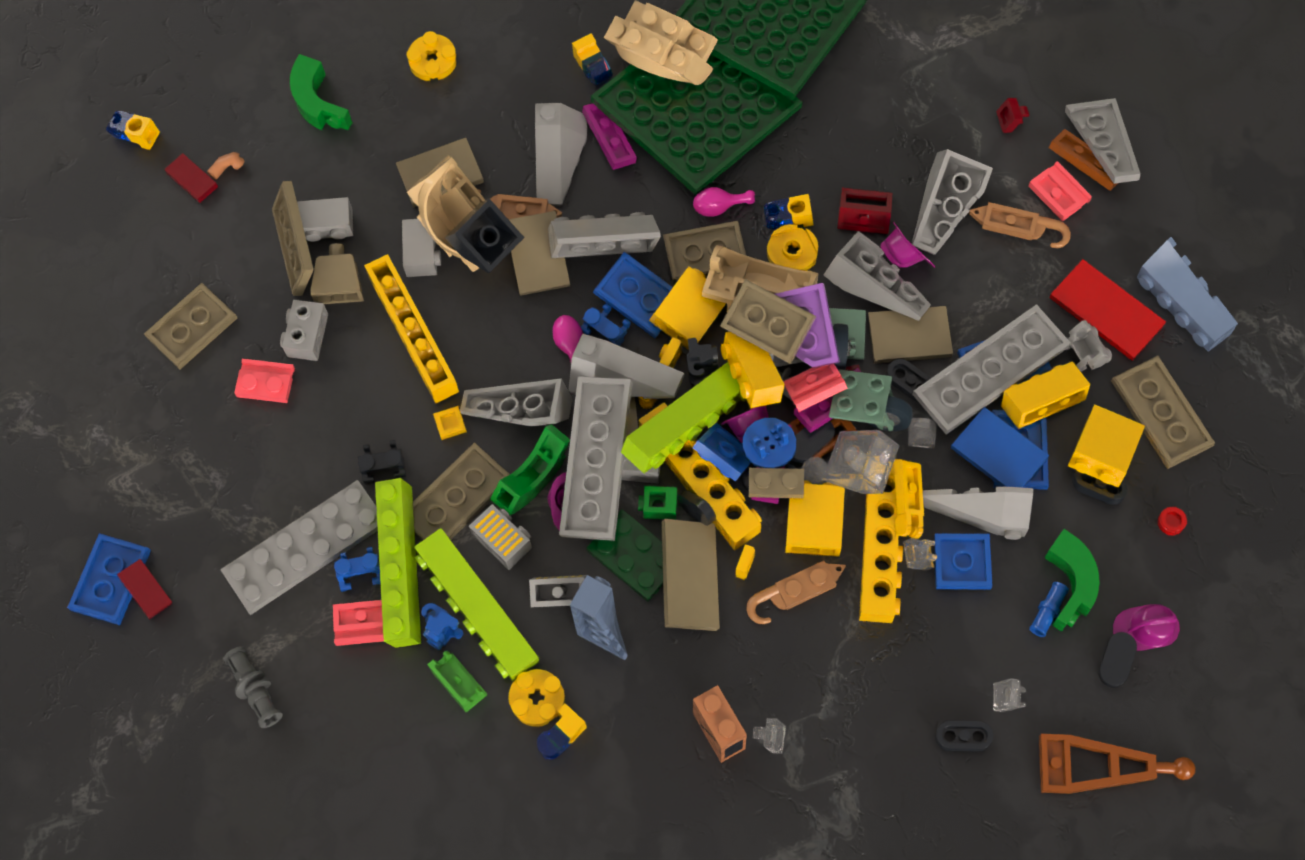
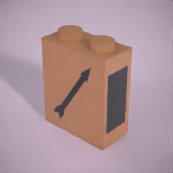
[693,685,747,763]

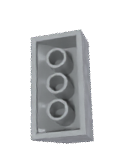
[548,212,661,258]

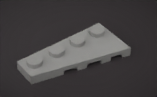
[1065,98,1141,184]

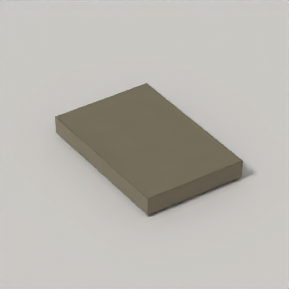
[396,138,484,208]
[509,211,570,296]
[663,221,746,284]
[720,279,816,364]
[144,283,237,369]
[868,306,953,364]

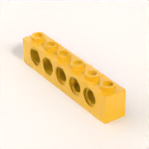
[364,254,459,403]
[638,402,762,551]
[859,457,903,623]

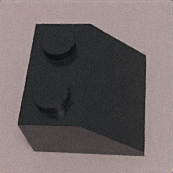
[445,199,525,273]

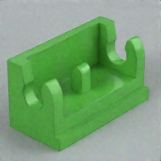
[427,651,487,712]

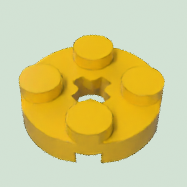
[406,31,457,81]
[767,224,818,271]
[509,669,565,727]

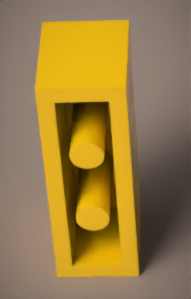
[721,332,785,408]
[1001,361,1090,429]

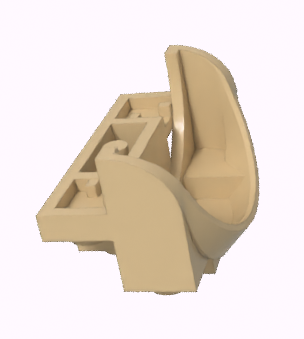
[604,0,718,85]
[407,155,485,272]
[702,245,818,312]

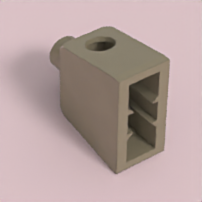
[311,243,364,304]

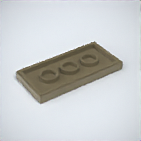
[272,181,314,296]
[1111,356,1215,469]
[413,442,510,540]
[661,519,720,631]

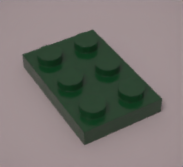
[586,509,663,602]

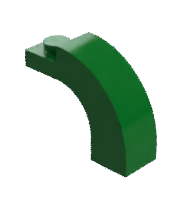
[290,54,353,130]
[490,424,570,516]
[1045,529,1099,632]

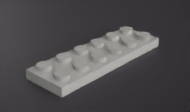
[912,304,1071,434]
[559,377,632,541]
[220,480,378,615]

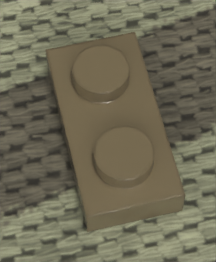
[749,468,804,498]

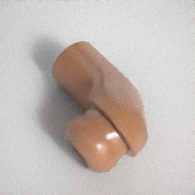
[207,152,244,180]

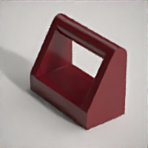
[837,187,893,234]

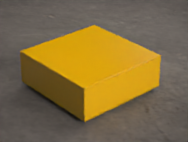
[433,406,467,440]
[736,544,755,580]

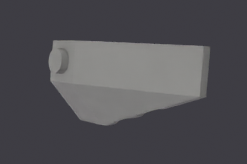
[911,149,993,255]
[824,231,931,321]
[568,334,685,399]
[460,378,572,426]
[923,487,1033,540]

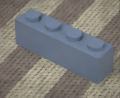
[1137,237,1238,352]
[570,575,628,660]

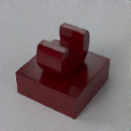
[996,98,1030,133]

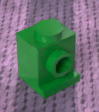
[638,486,677,520]

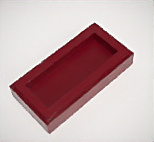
[164,153,218,203]
[117,559,172,619]

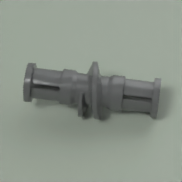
[223,647,282,728]

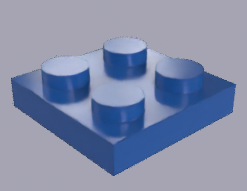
[693,423,751,481]
[934,534,992,590]

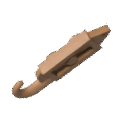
[477,189,562,219]
[969,202,1071,248]
[746,561,846,624]

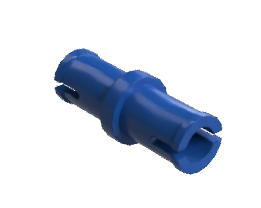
[1029,582,1069,637]

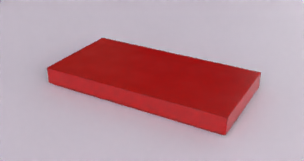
[1049,259,1166,361]

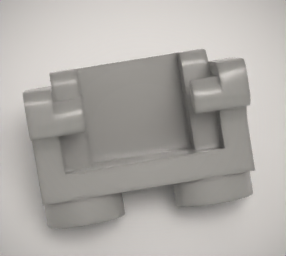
[1066,320,1112,372]

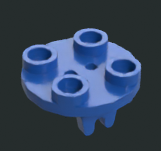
[743,418,796,468]

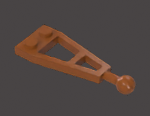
[1039,734,1195,794]

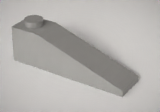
[535,103,587,206]

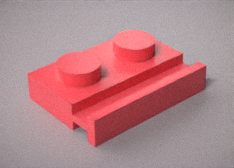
[1029,161,1092,222]
[234,359,295,403]
[783,364,848,412]
[333,600,384,646]

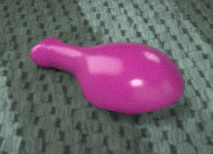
[693,187,755,217]
[552,315,583,362]

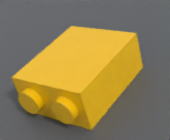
[649,266,726,350]
[1068,404,1145,488]
[785,480,845,557]

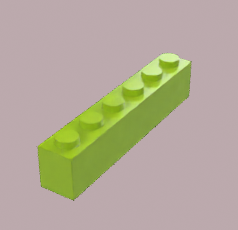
[621,362,746,474]
[375,478,421,648]
[414,528,540,682]

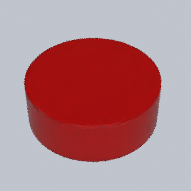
[1158,507,1187,535]

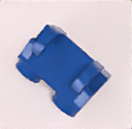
[581,303,631,346]
[334,547,381,592]
[421,603,463,650]

